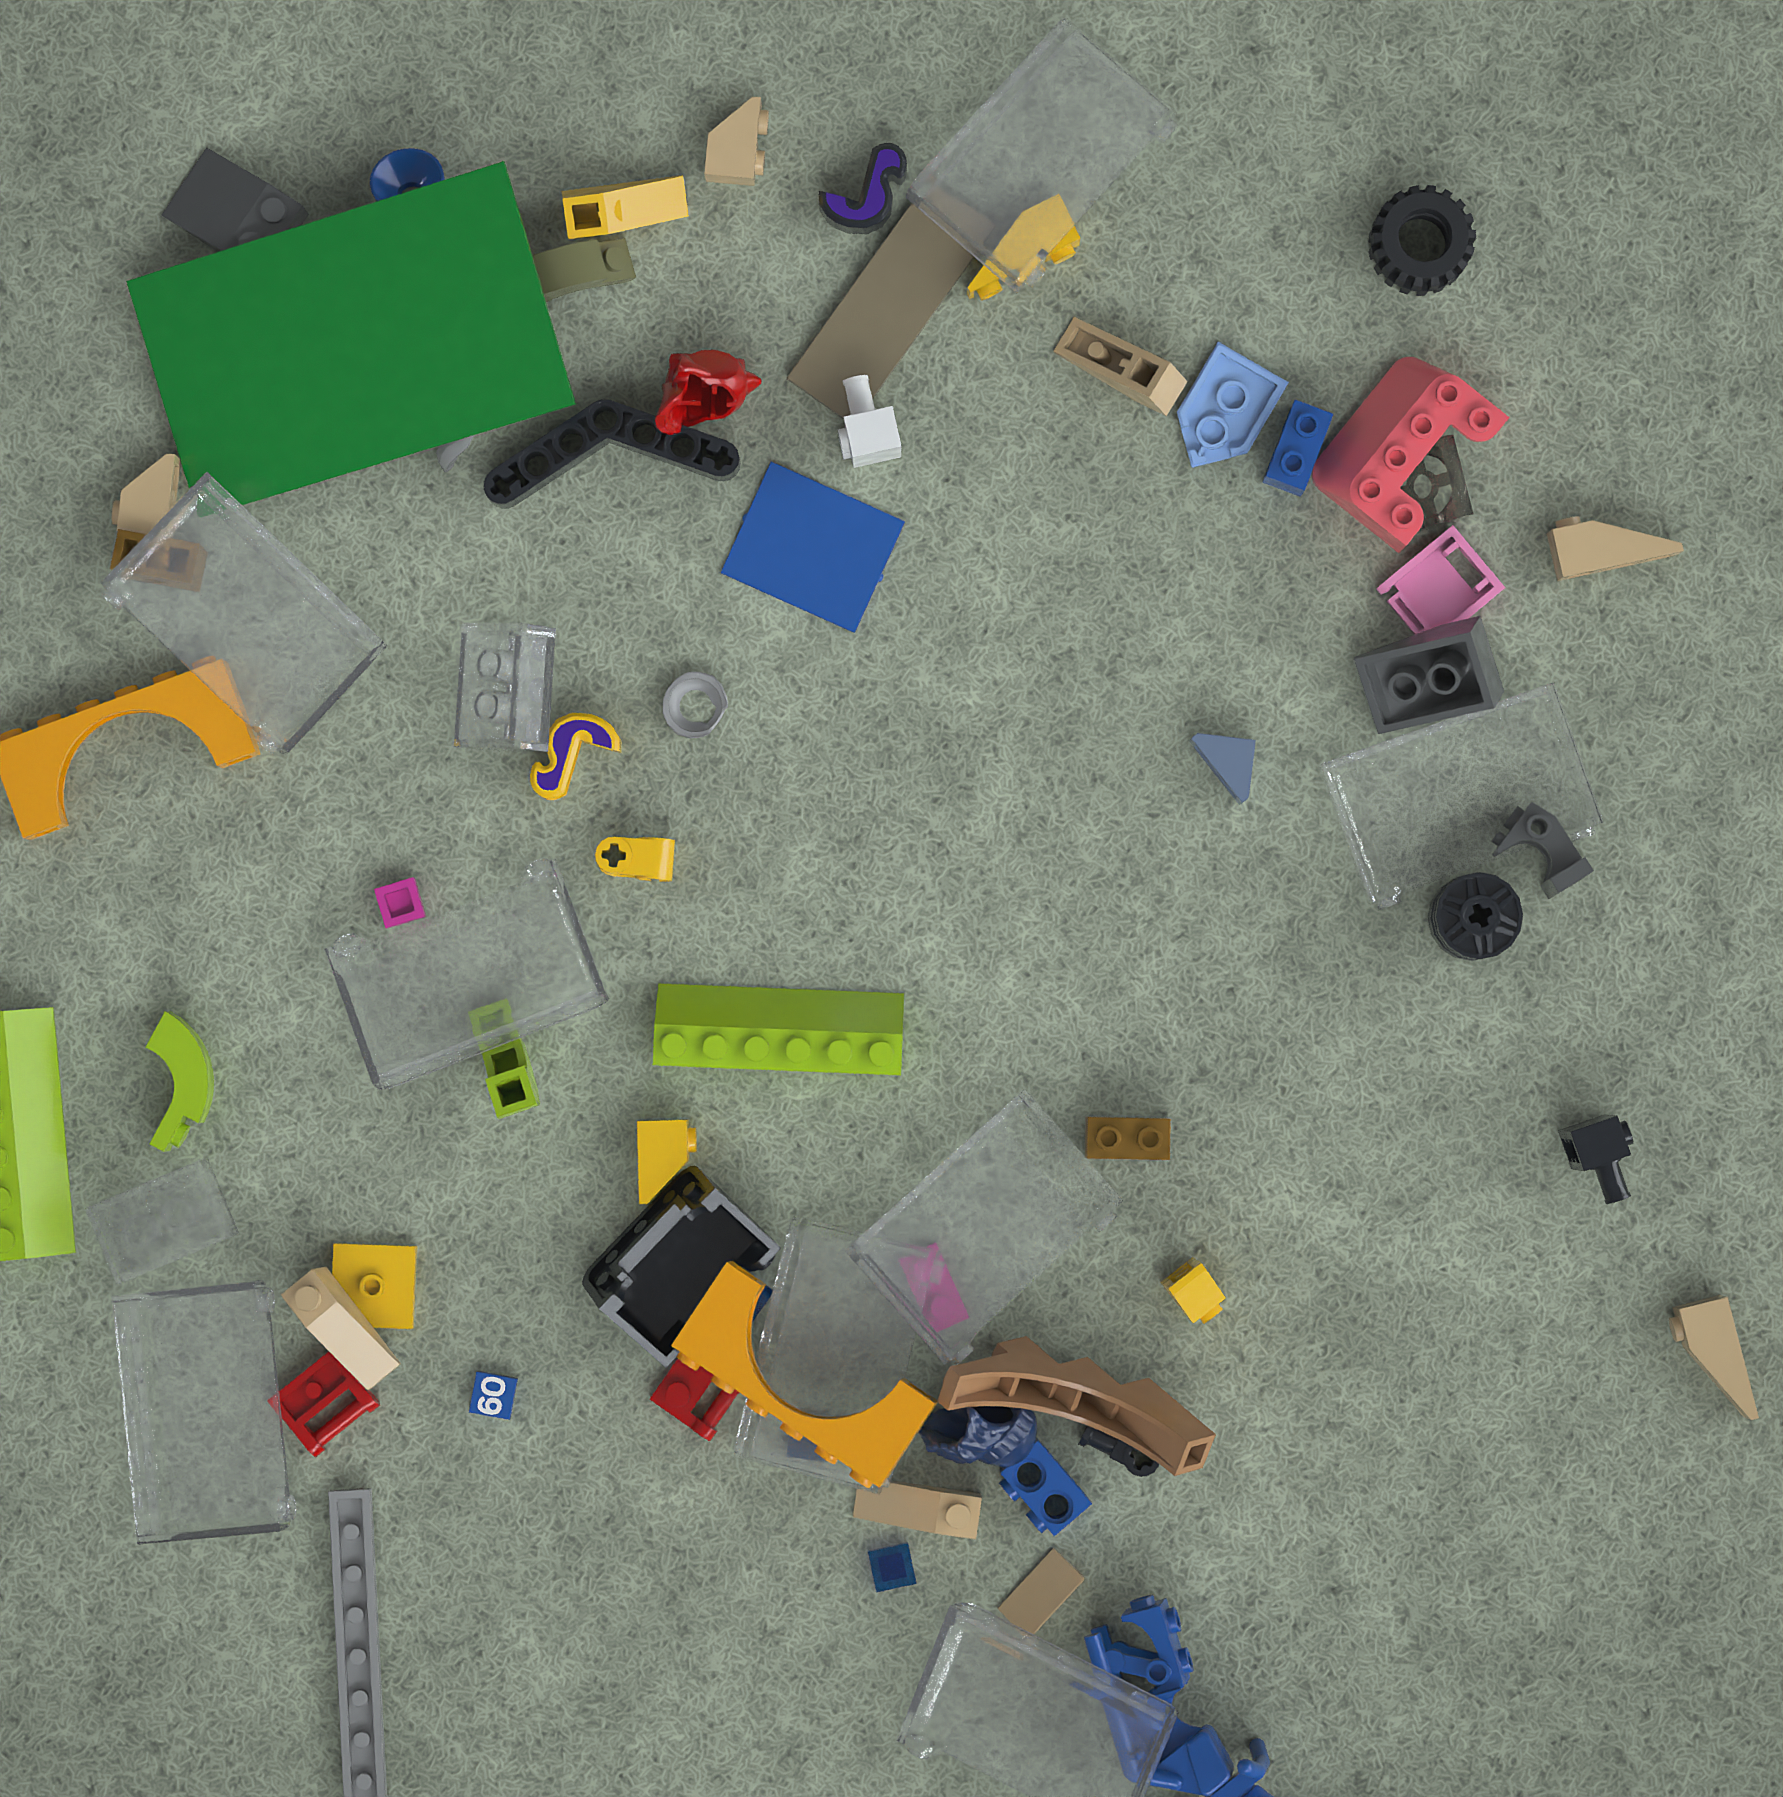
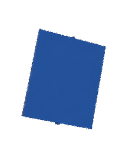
[721,462,905,633]

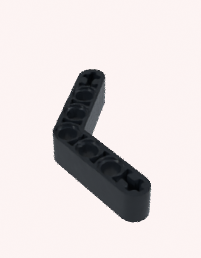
[484,399,741,509]

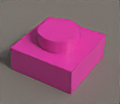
[374,877,427,929]

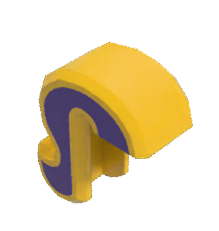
[530,712,622,800]

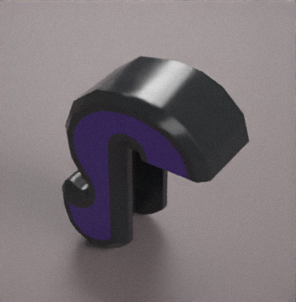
[819,143,907,235]

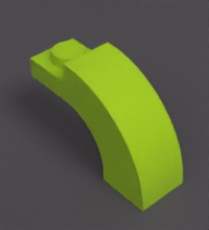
[468,999,540,1119]
[145,1011,214,1152]

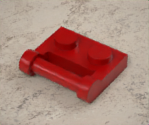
[268,1351,380,1457]
[649,1359,739,1441]

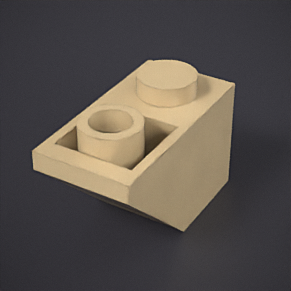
[704,97,769,186]

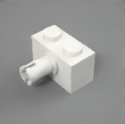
[838,375,901,468]

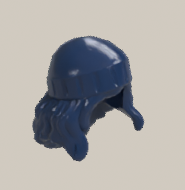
[918,1406,1037,1468]

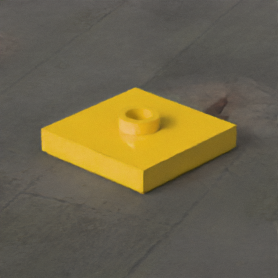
[332,1243,417,1329]

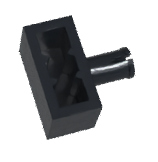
[1558,1114,1633,1204]

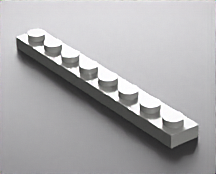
[328,1488,387,1797]

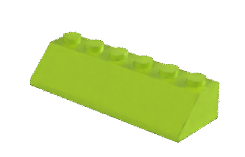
[652,983,904,1076]
[0,1007,76,1261]

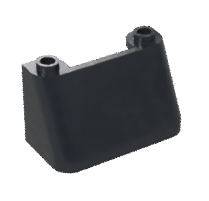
[582,1165,781,1368]

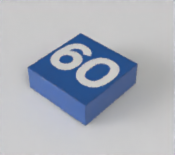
[469,1371,518,1420]

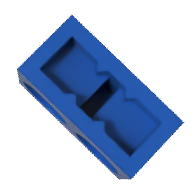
[1262,400,1333,497]
[999,1437,1092,1536]

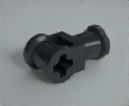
[1078,1426,1159,1477]

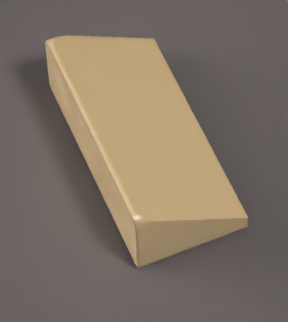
[997,1547,1085,1640]

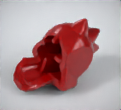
[655,349,762,435]

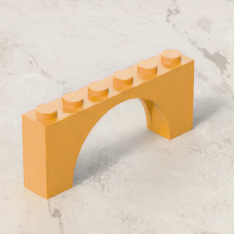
[0,656,261,840]
[671,1261,938,1488]

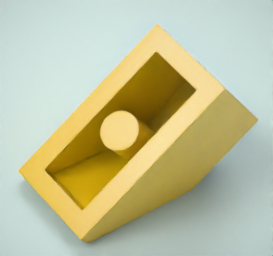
[637,1119,697,1204]

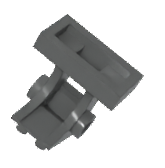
[1491,802,1594,899]

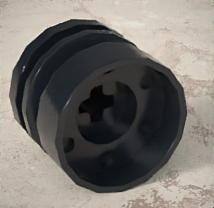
[1428,872,1523,961]

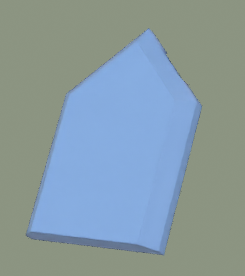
[1177,342,1289,468]

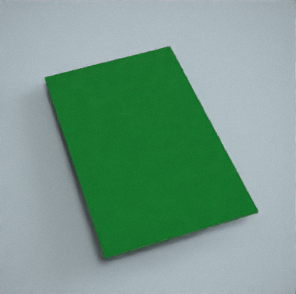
[126,161,576,518]

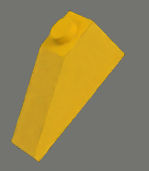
[1160,1257,1225,1324]

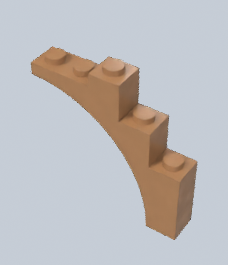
[937,1336,1216,1476]

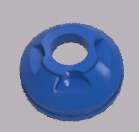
[370,148,445,201]

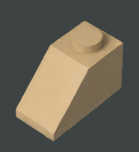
[112,454,181,539]

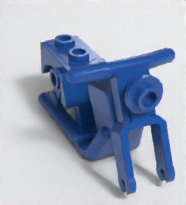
[1084,1595,1273,1797]

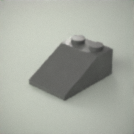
[162,147,309,252]
[1354,616,1504,734]

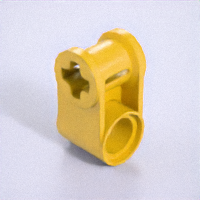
[595,837,675,882]

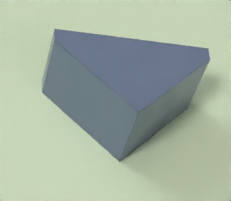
[1189,733,1256,805]

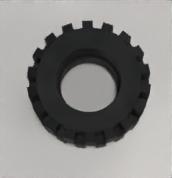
[1368,185,1476,296]

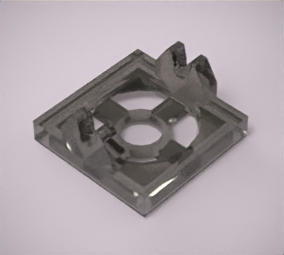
[1400,435,1474,532]

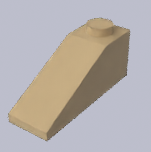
[1053,317,1188,416]
[1547,516,1684,581]
[281,1267,401,1390]
[1669,1295,1759,1420]
[853,1480,982,1539]

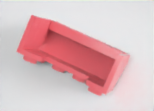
[1311,357,1509,553]

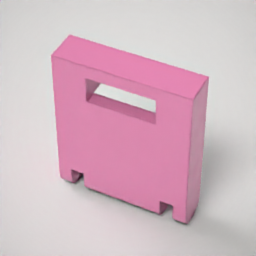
[1376,525,1505,635]

